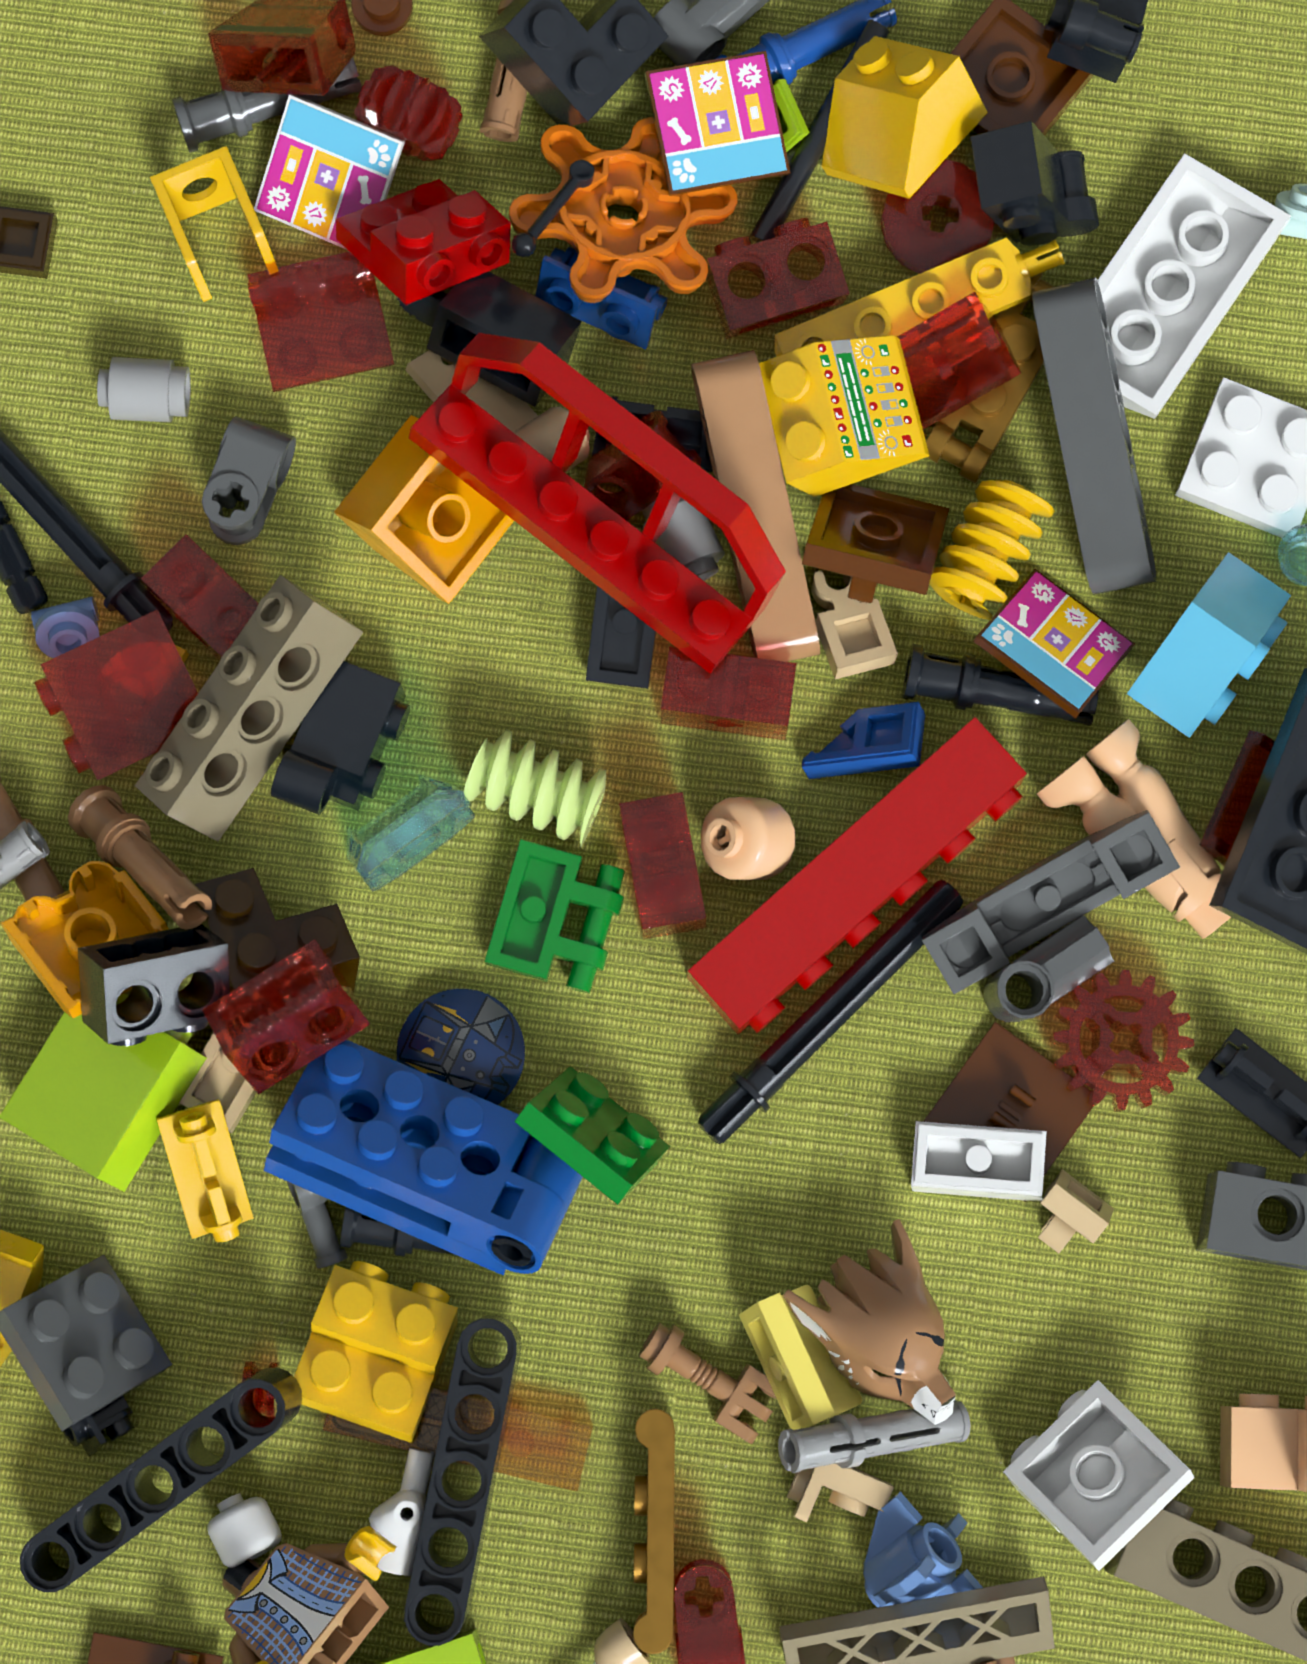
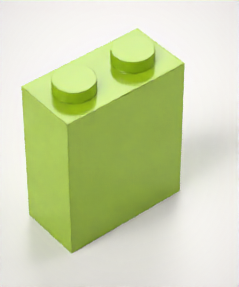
[0,993,207,1192]

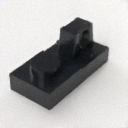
[586,586,656,689]

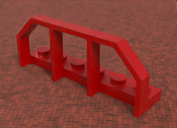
[408,333,786,674]

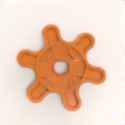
[509,117,737,303]

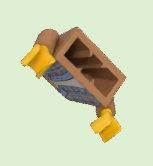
[222,1526,397,1664]

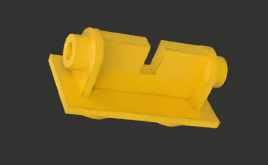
[156,1099,254,1242]

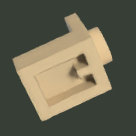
[787,1464,894,1522]

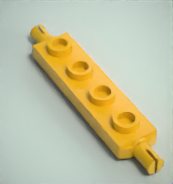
[775,237,1065,357]

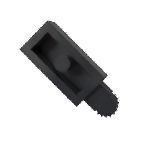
[397,271,582,407]

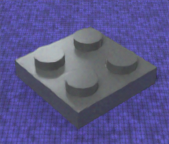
[0,1255,173,1431]

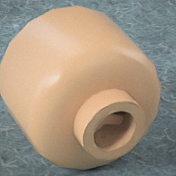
[701,797,795,880]

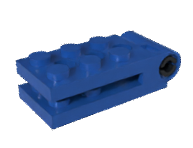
[264,1031,583,1276]

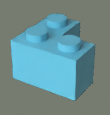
[1127,552,1291,738]

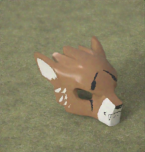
[783,1219,956,1425]

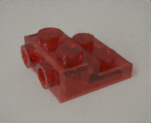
[33,610,198,780]

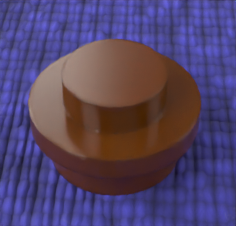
[351,0,413,36]

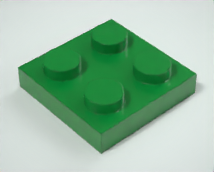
[514,1066,670,1205]

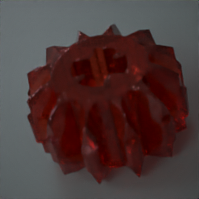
[354,65,463,161]

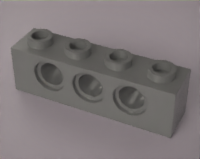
[1196,1162,1307,1271]

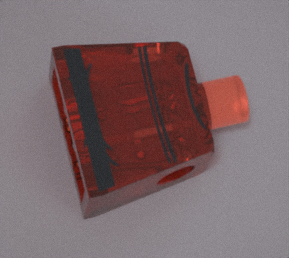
[208,0,356,96]

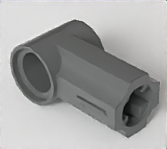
[654,0,769,66]
[984,915,1114,1022]

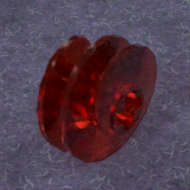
[881,159,995,274]

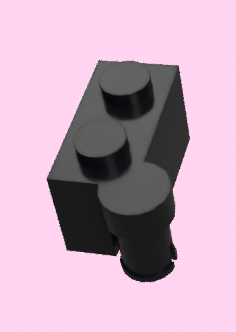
[1044,0,1148,83]
[971,121,1099,246]

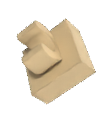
[1038,1169,1114,1254]

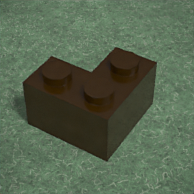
[194,868,360,1031]

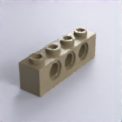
[135,575,363,842]
[1105,1499,1307,1661]

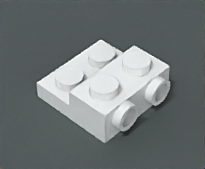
[1003,1380,1195,1571]

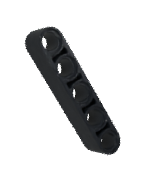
[404,1315,521,1646]
[20,1367,302,1593]

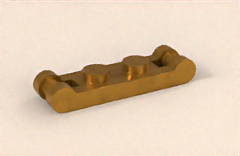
[926,273,1055,484]
[633,1408,675,1654]

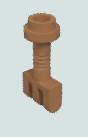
[638,1323,777,1445]

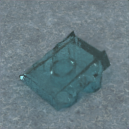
[347,774,475,892]

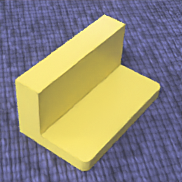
[739,1285,862,1430]

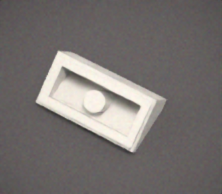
[911,1121,1047,1201]

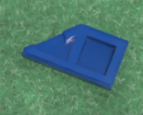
[802,702,926,779]

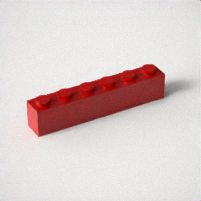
[687,717,1027,1035]

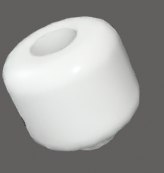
[207,1493,282,1568]

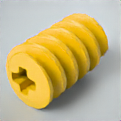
[930,479,1055,620]

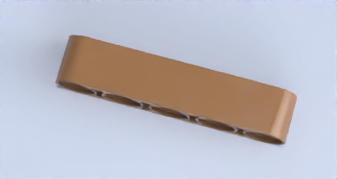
[691,350,820,669]

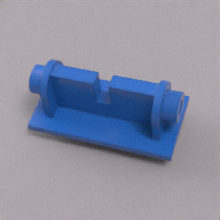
[535,247,668,350]

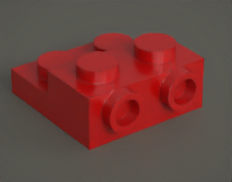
[336,179,511,305]

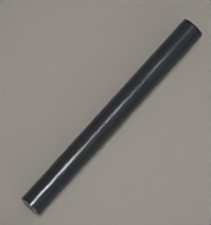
[750,20,889,248]

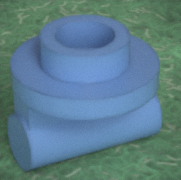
[31,596,99,660]

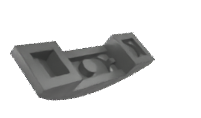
[921,810,1180,994]

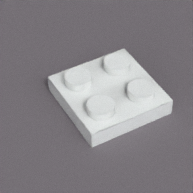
[1175,377,1307,542]

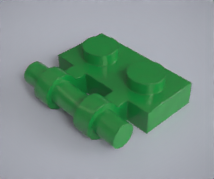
[484,839,625,994]

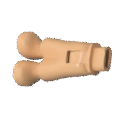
[1037,719,1231,939]

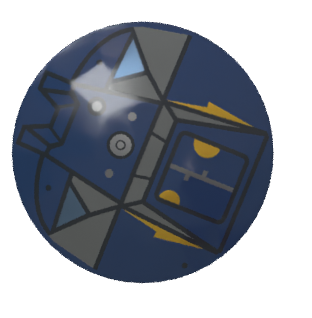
[397,989,525,1105]

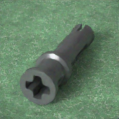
[172,53,363,153]

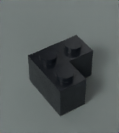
[479,0,669,126]

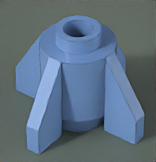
[863,1491,983,1608]

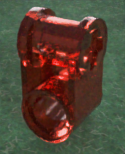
[583,410,702,521]
[674,1558,746,1664]

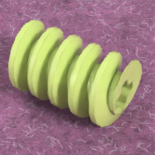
[463,729,606,847]

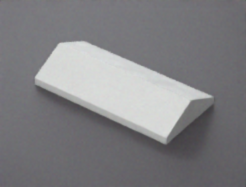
[1097,153,1291,419]

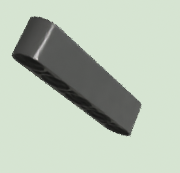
[1032,277,1156,595]

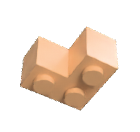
[1220,1393,1307,1492]

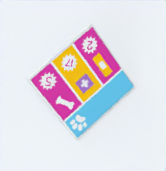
[254,93,405,250]

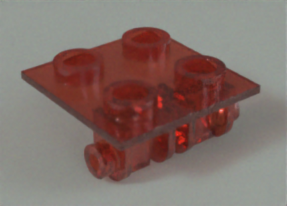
[247,252,395,392]

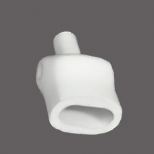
[369,1448,435,1576]

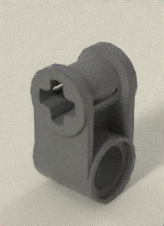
[202,416,296,545]

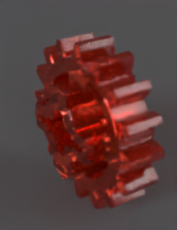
[1050,970,1194,1112]

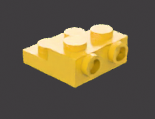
[294,1261,458,1443]

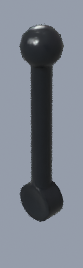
[511,160,594,257]

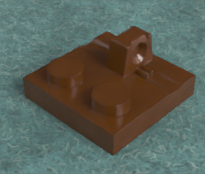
[802,484,950,604]

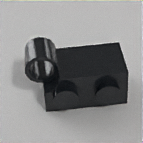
[271,661,410,815]

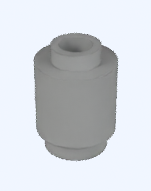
[97,357,191,423]
[642,498,725,581]

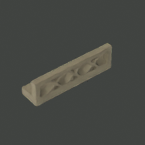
[779,1576,1055,1664]

